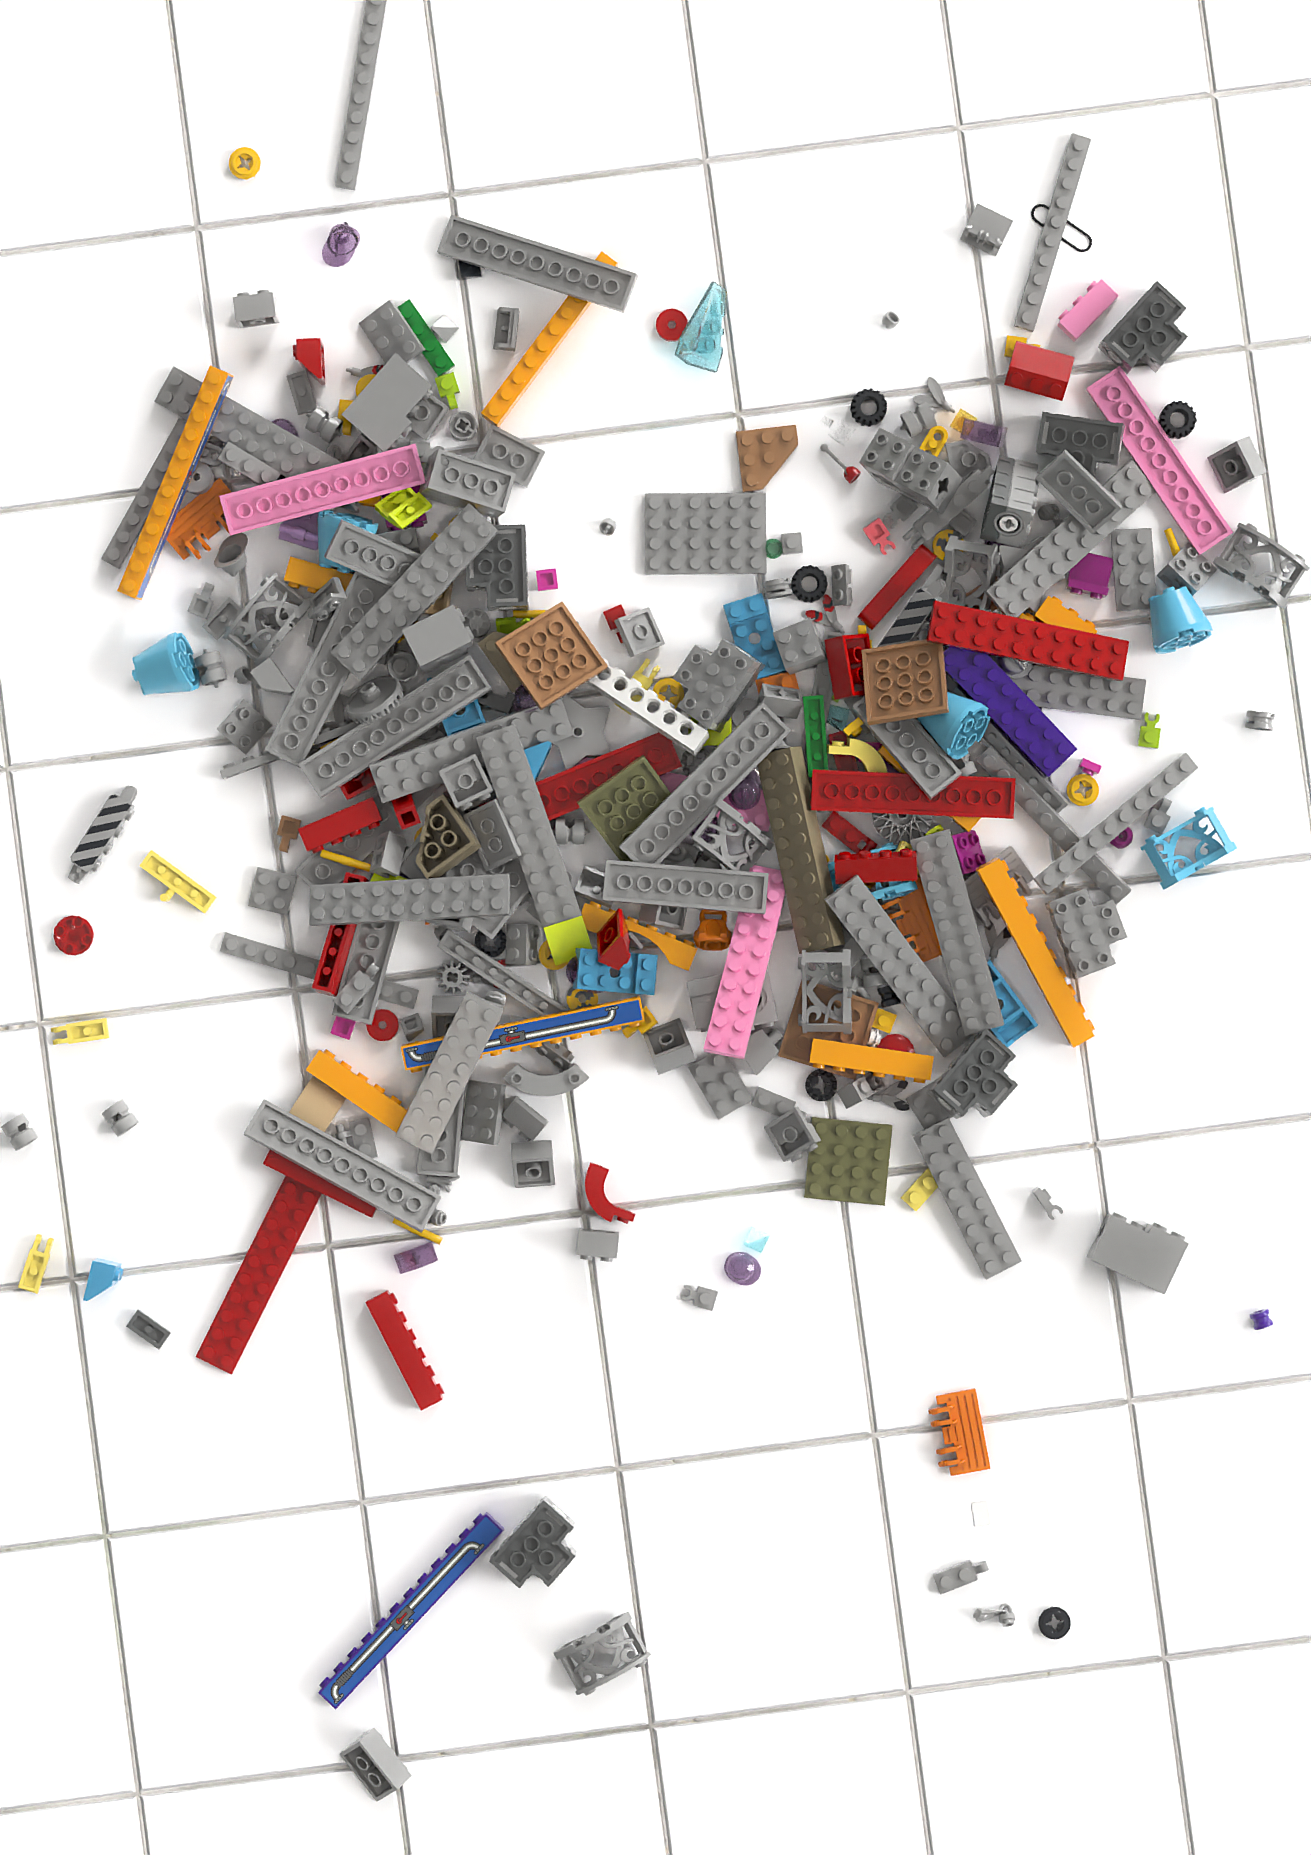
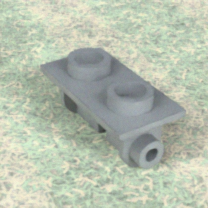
[831,564,853,606]
[535,1041,575,1071]

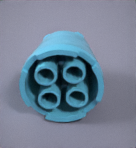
[317,510,379,573]
[1148,586,1213,654]
[132,632,200,696]
[917,692,990,759]

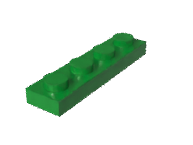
[397,299,455,377]
[802,695,828,778]

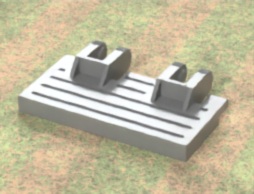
[964,846,1034,927]

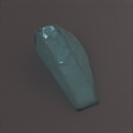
[674,281,727,373]

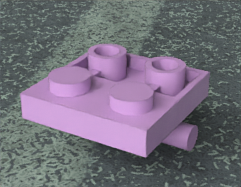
[278,512,319,551]

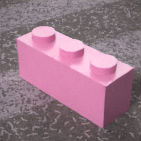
[1057,279,1119,342]

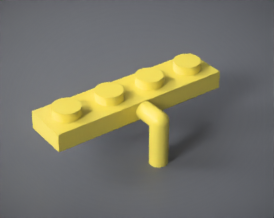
[139,850,217,914]

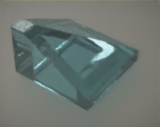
[827,704,850,731]
[743,1227,770,1253]

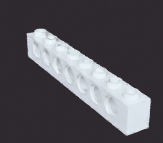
[585,657,709,756]

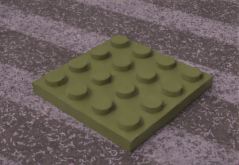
[577,755,671,862]
[804,1117,893,1206]

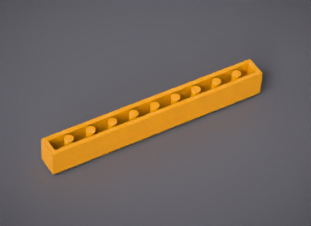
[481,251,618,427]
[975,857,1095,1048]

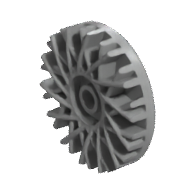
[345,676,404,724]
[872,813,932,844]

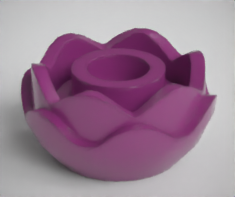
[1109,826,1133,849]

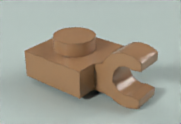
[277,815,302,853]

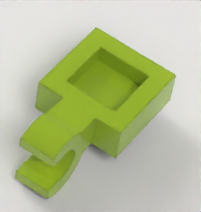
[435,372,460,410]

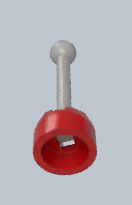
[820,444,861,484]

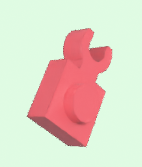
[862,517,896,555]

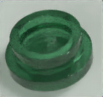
[765,539,783,559]

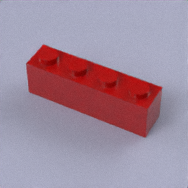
[298,797,383,854]
[834,849,918,884]

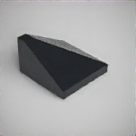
[458,260,482,280]

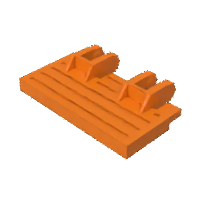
[167,478,232,560]
[880,877,942,963]
[928,1388,991,1476]

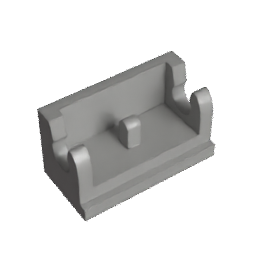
[493,307,520,352]
[757,683,803,719]
[369,831,407,878]

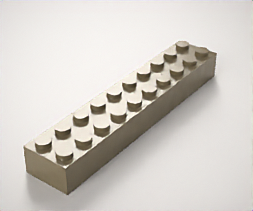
[757,746,845,954]

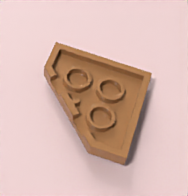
[736,425,798,493]

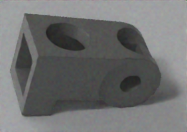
[477,690,516,715]

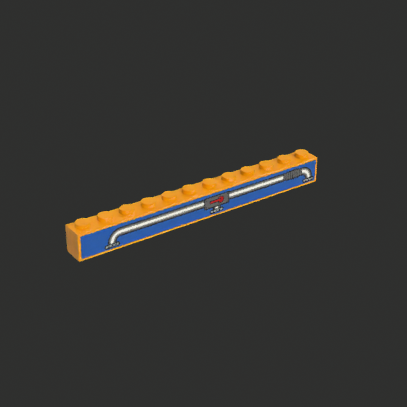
[117,365,234,600]
[401,996,645,1073]

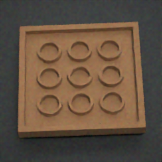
[495,601,608,710]
[862,639,949,725]
[778,979,879,1080]

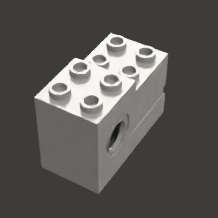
[342,353,433,452]
[859,427,963,514]
[419,449,516,518]
[402,605,475,674]
[686,969,778,1033]
[1087,1212,1189,1295]

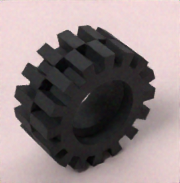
[850,388,887,427]
[1158,401,1197,439]
[791,565,828,603]

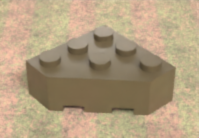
[477,631,523,693]
[416,794,482,879]

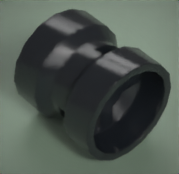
[877,986,901,1008]

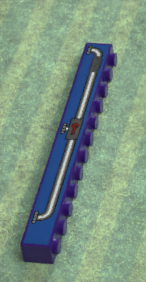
[318,1512,504,1709]

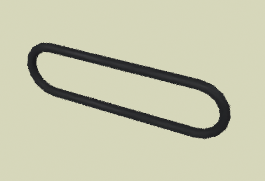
[1031,204,1092,252]

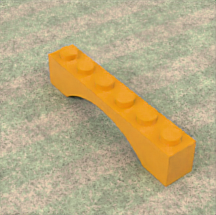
[581,901,698,971]

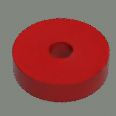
[656,308,688,342]
[366,1009,399,1041]

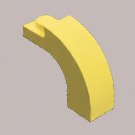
[827,737,887,773]

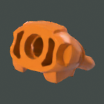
[693,909,732,951]

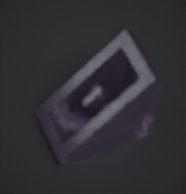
[393,1241,438,1274]

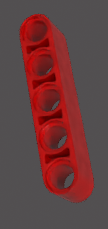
[857,543,937,630]

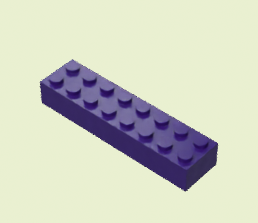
[944,646,1077,778]

